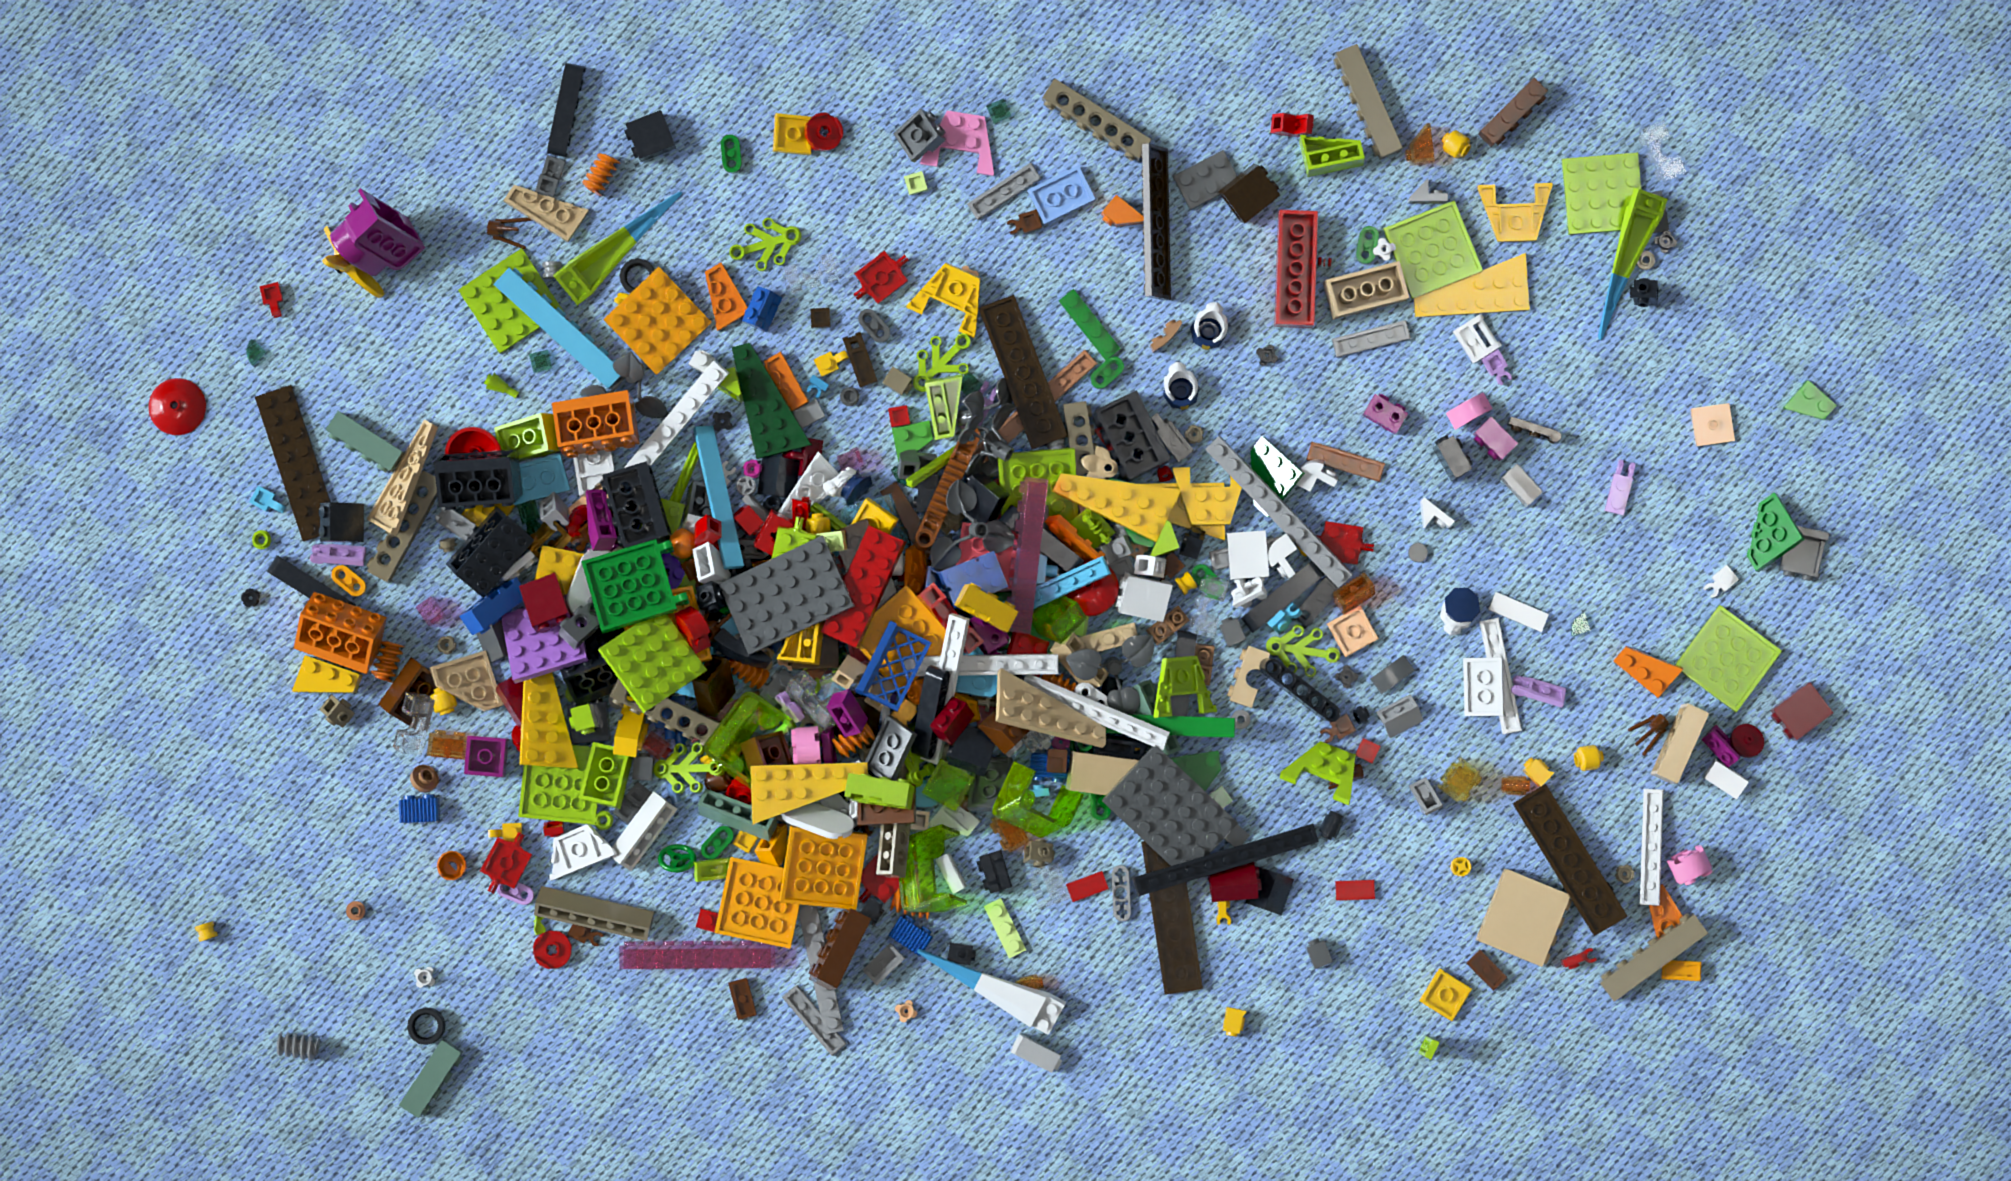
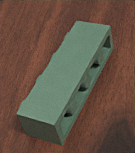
[326,411,404,473]
[1132,679,1181,756]
[697,789,778,841]
[399,1039,464,1118]

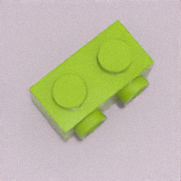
[569,704,599,735]

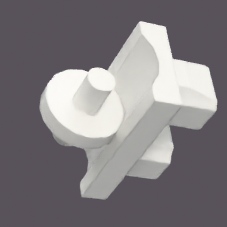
[1231,576,1267,609]

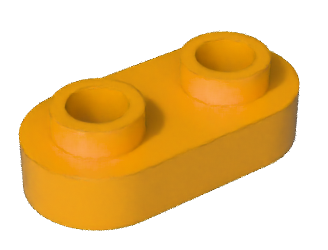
[331,565,367,597]

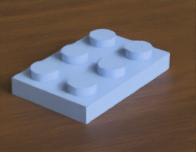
[1027,165,1095,225]

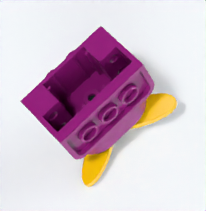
[322,188,425,298]

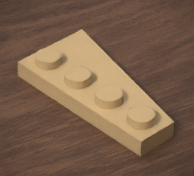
[503,185,589,242]

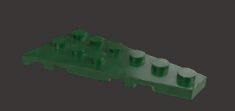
[731,343,812,459]

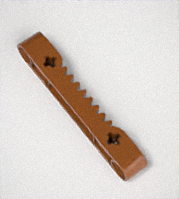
[914,428,980,551]

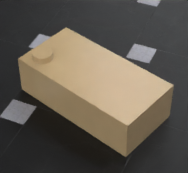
[1323,261,1410,320]
[1651,703,1709,784]
[1066,751,1139,795]

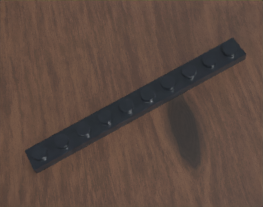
[1132,824,1319,896]

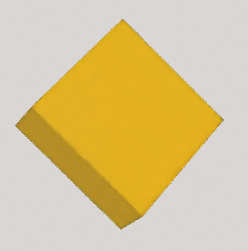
[732,831,758,854]

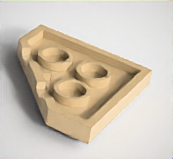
[430,650,503,712]

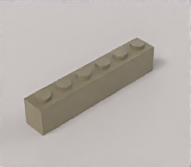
[1333,44,1403,160]
[534,886,654,941]
[1599,913,1708,1002]

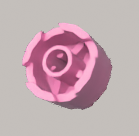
[791,726,821,765]
[1667,845,1713,885]

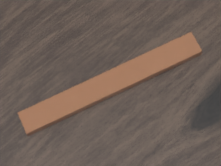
[973,350,1098,464]

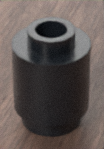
[1319,810,1344,840]

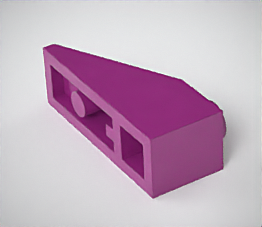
[586,489,617,551]

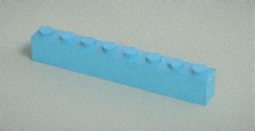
[493,268,620,389]

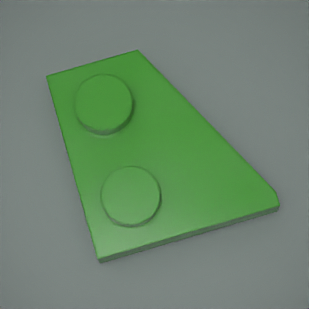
[1783,380,1837,420]
[892,421,933,462]

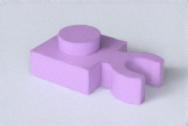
[1481,349,1512,385]
[775,691,805,724]

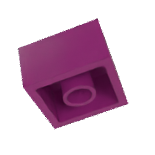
[464,736,509,777]

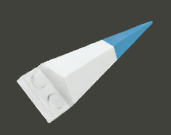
[917,949,1066,1035]

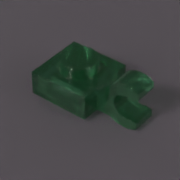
[517,500,541,535]

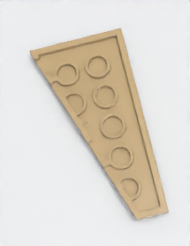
[367,420,438,536]
[996,668,1106,748]

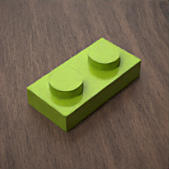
[694,857,730,882]

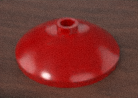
[148,378,206,435]
[445,427,502,454]
[1063,561,1119,617]

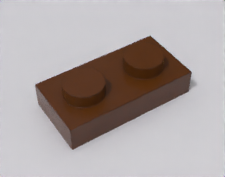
[1466,949,1507,991]
[728,977,757,1020]

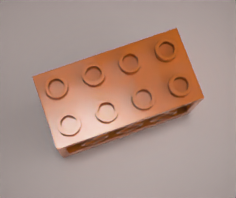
[552,390,640,458]
[293,592,387,674]

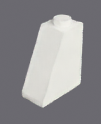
[1011,1033,1062,1073]

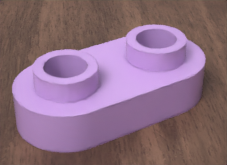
[496,882,534,905]

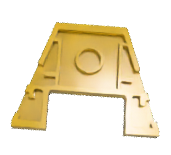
[1477,183,1553,242]
[906,262,981,338]
[1172,467,1242,525]

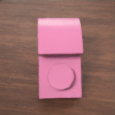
[1446,393,1493,430]

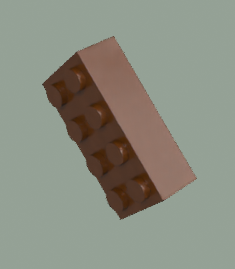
[808,908,871,990]

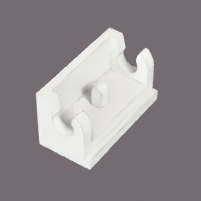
[1704,758,1749,799]

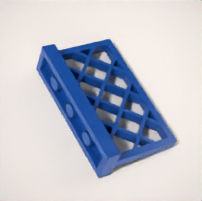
[855,621,932,712]

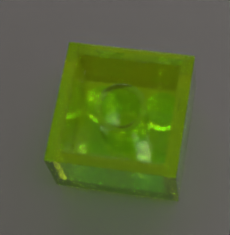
[1028,596,1087,644]
[922,759,975,814]

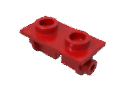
[792,497,811,531]

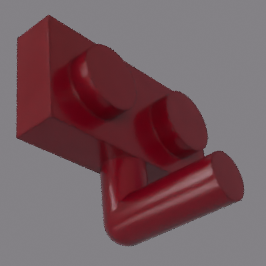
[782,438,824,476]

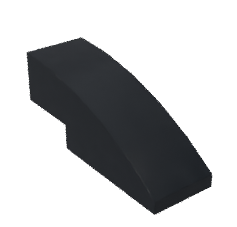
[711,628,772,669]

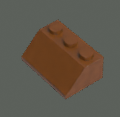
[378,657,438,729]
[978,709,1030,754]
[740,731,794,772]

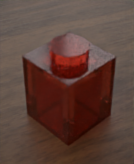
[642,731,672,760]

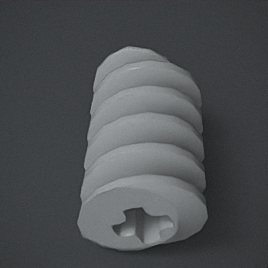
[277,1031,320,1061]

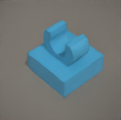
[807,375,830,399]

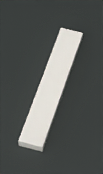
[1479,618,1522,734]
[1640,789,1663,906]

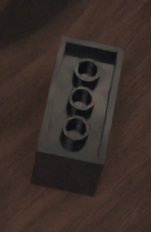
[1093,390,1171,482]
[433,449,523,510]
[600,461,672,549]
[446,506,534,598]
[560,627,625,707]

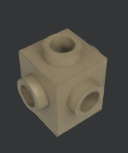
[940,509,965,535]
[319,694,355,728]
[1023,839,1055,868]

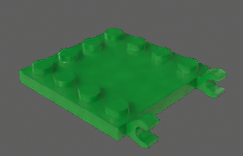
[581,539,690,634]

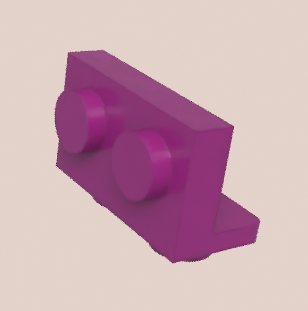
[1701,724,1740,767]

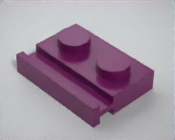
[820,725,837,764]

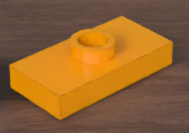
[1661,960,1702,981]

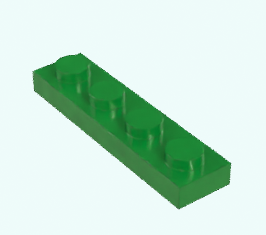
[1059,289,1121,361]

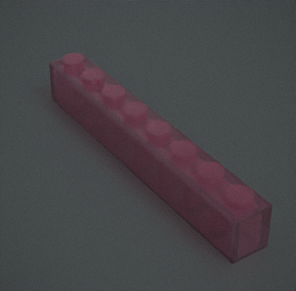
[1007,477,1048,634]
[619,940,776,969]

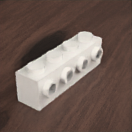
[612,791,677,871]

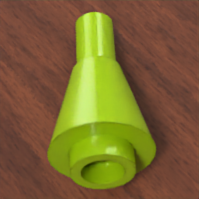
[484,372,519,398]

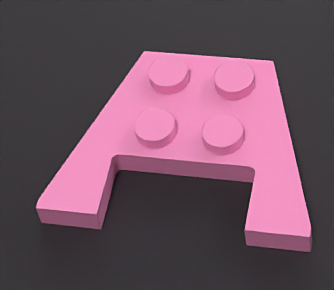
[920,110,994,176]

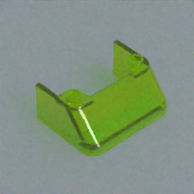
[704,692,797,789]
[992,761,1084,838]
[899,824,967,913]

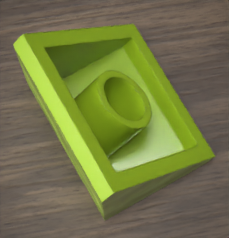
[717,367,743,404]
[1150,520,1180,557]

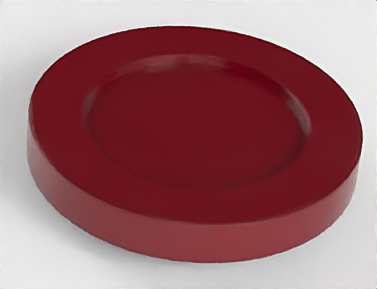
[1730,724,1764,758]

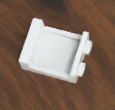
[1226,530,1269,583]
[1114,572,1173,622]

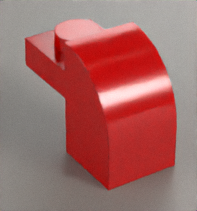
[1270,113,1314,137]
[694,514,722,551]
[674,606,711,654]

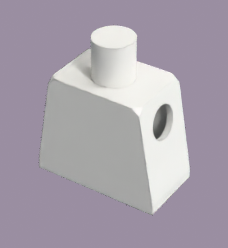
[692,542,731,584]

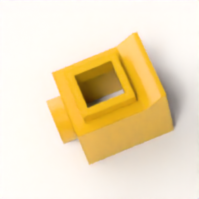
[1522,757,1554,787]
[1222,1007,1247,1037]

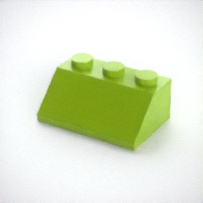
[579,742,633,809]

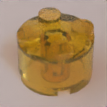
[1437,757,1482,802]

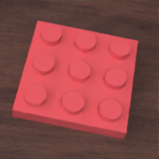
[955,522,1019,589]

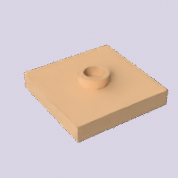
[1691,403,1735,447]
[1327,605,1379,657]

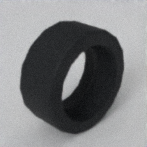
[619,258,654,293]
[407,1007,446,1045]

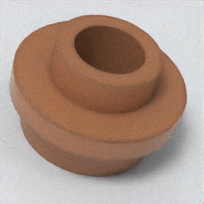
[346,901,366,921]

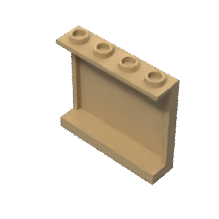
[1476,869,1572,967]

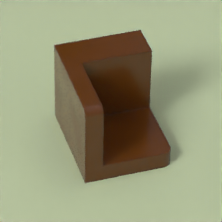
[1047,749,1067,773]

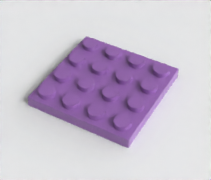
[501,594,589,684]

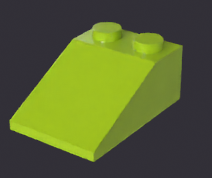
[494,413,560,461]

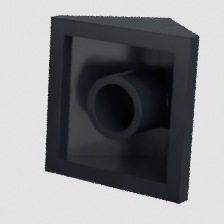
[757,456,800,498]
[1245,867,1294,916]

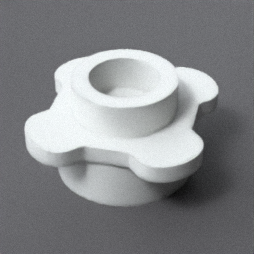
[1373,238,1395,261]
[414,967,435,988]

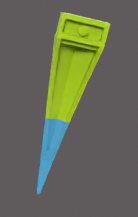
[1598,188,1668,340]
[553,192,682,306]

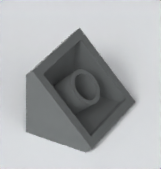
[476,620,508,663]

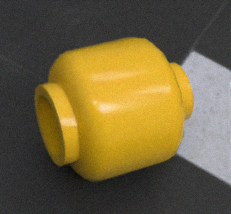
[1442,130,1471,159]
[806,513,831,534]
[429,688,457,716]
[1574,745,1604,771]

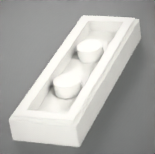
[1488,592,1549,632]

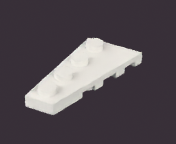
[778,452,839,519]

